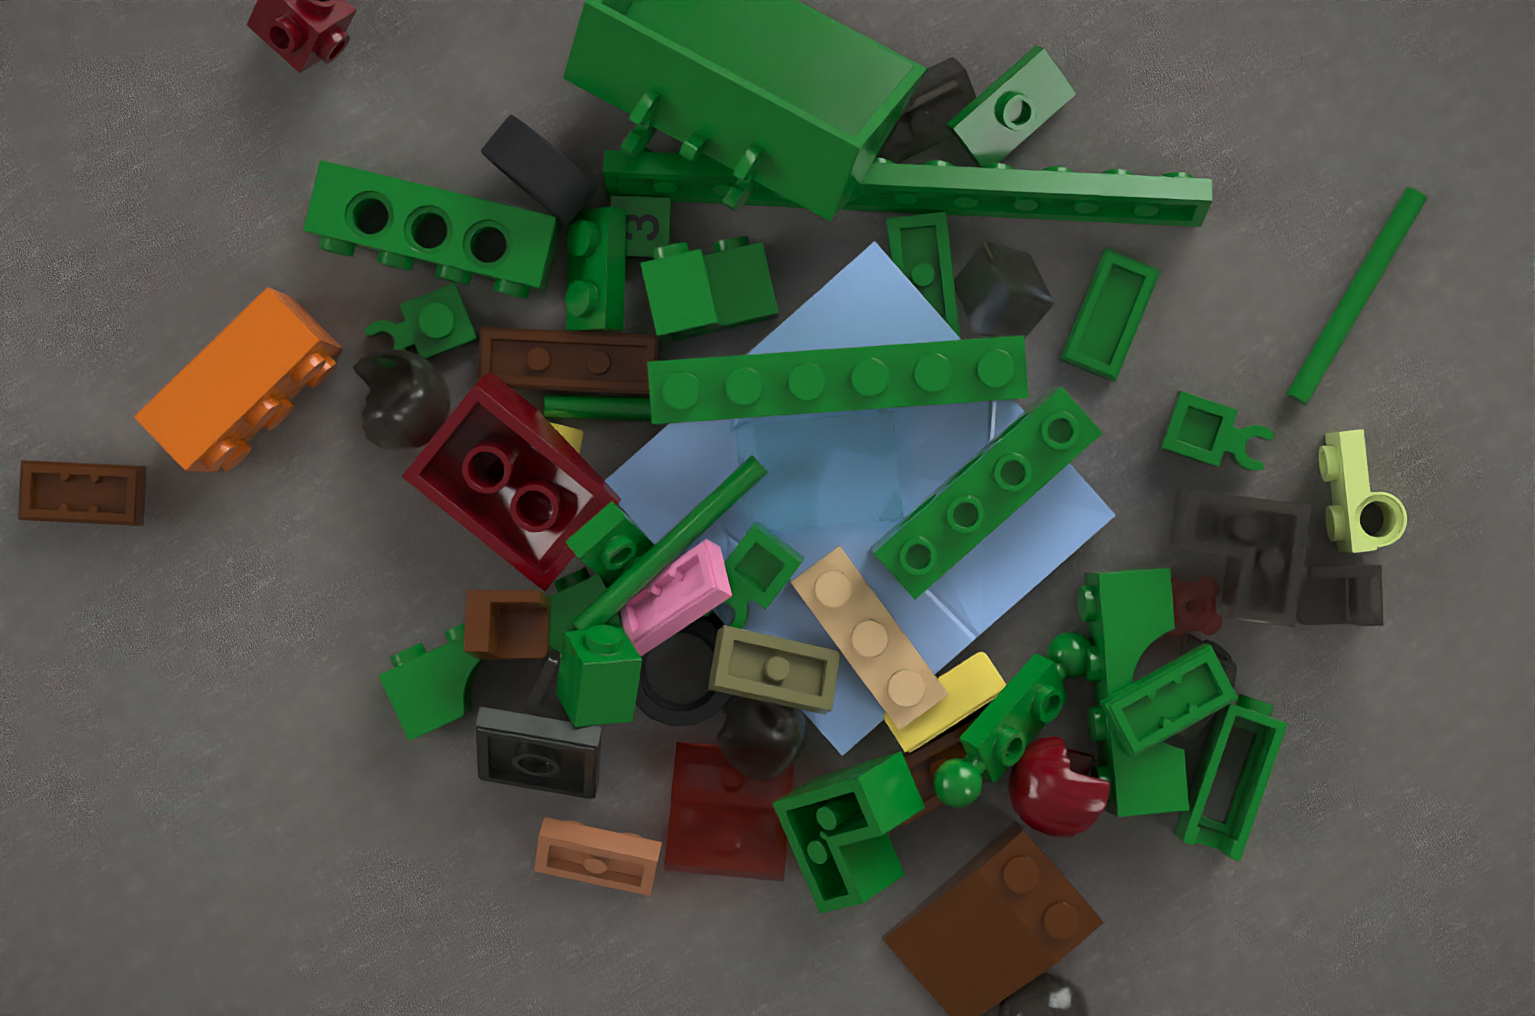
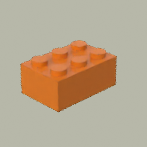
[134,287,343,472]

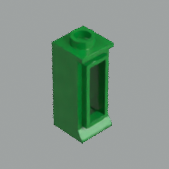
[1172,694,1288,861]

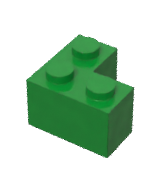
[640,236,779,344]
[772,751,925,914]

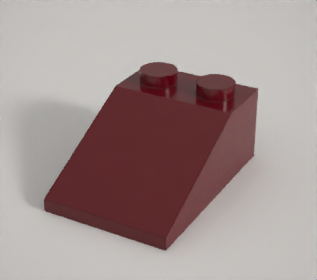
[401,371,621,592]

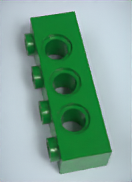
[303,160,562,300]
[870,386,1103,600]

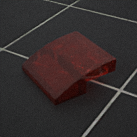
[664,742,795,882]

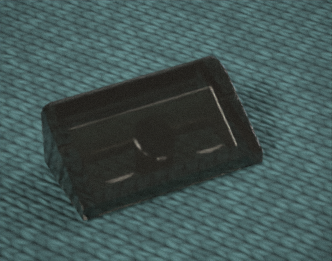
[876,57,976,164]

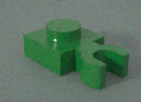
[364,282,480,367]
[1158,391,1275,471]
[704,521,805,629]

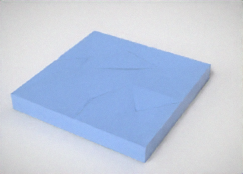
[605,241,1116,756]

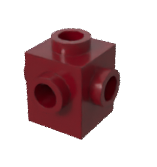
[246,0,357,73]

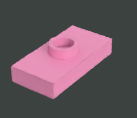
[619,539,732,656]

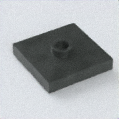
[475,707,602,799]

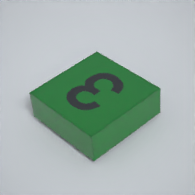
[611,196,672,259]

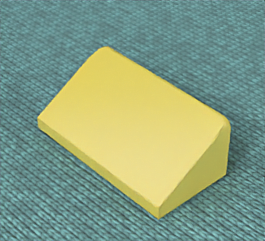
[883,652,1006,753]

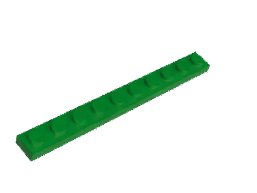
[603,147,1213,227]

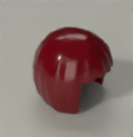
[1008,736,1110,838]

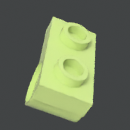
[1319,429,1407,553]

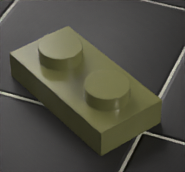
[708,625,841,714]

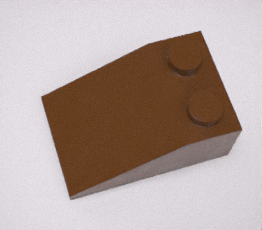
[882,821,1104,1016]

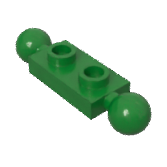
[933,631,1092,808]

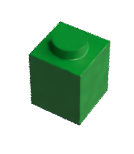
[556,625,642,727]

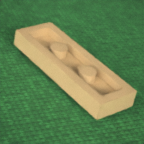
[790,546,949,731]

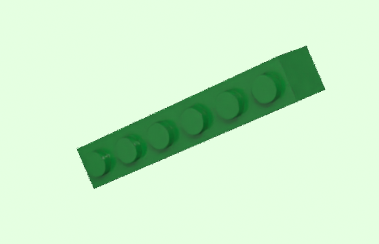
[647,335,1029,425]

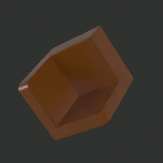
[464,590,551,660]

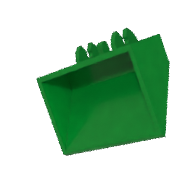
[563,0,927,222]

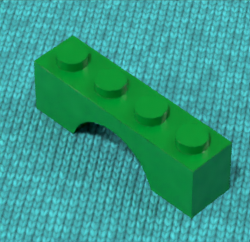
[378,567,623,741]
[1077,567,1189,817]

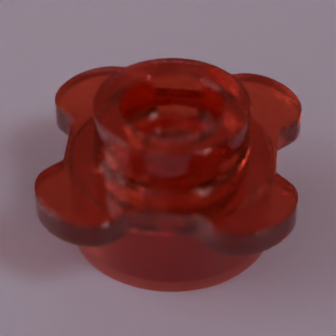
[1167,576,1222,637]

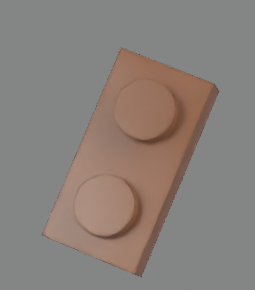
[534,817,662,896]

